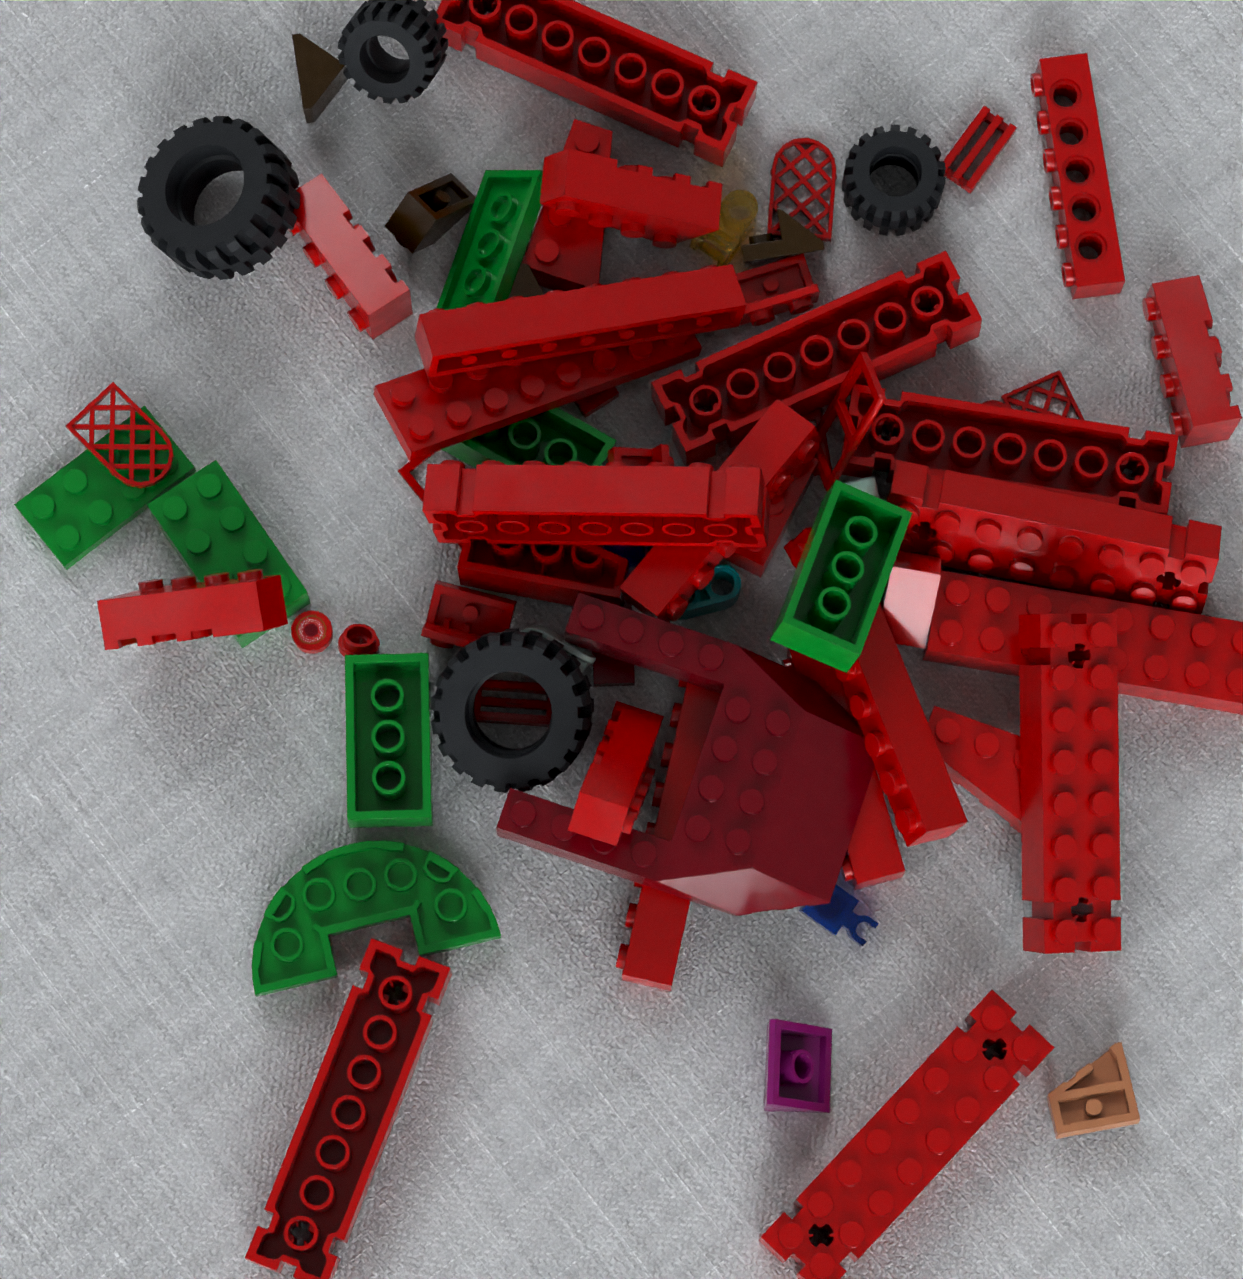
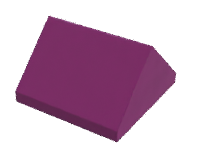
[764,1019,832,1113]

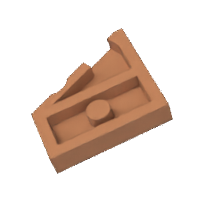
[1047,1042,1140,1139]

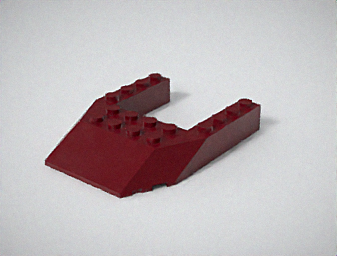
[496,592,875,916]

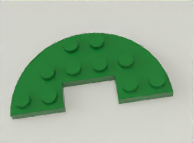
[252,840,501,997]

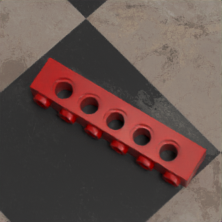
[1030,53,1125,299]

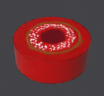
[291,610,333,654]

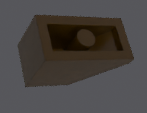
[385,173,476,254]

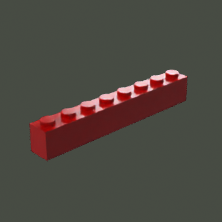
[415,264,747,378]
[787,527,968,847]
[616,680,721,991]

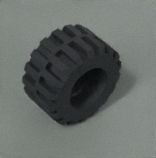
[338,0,448,104]
[842,125,946,236]

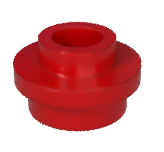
[338,624,380,657]

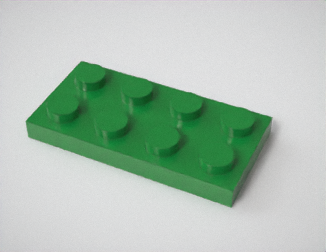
[436,170,543,310]
[14,405,196,570]

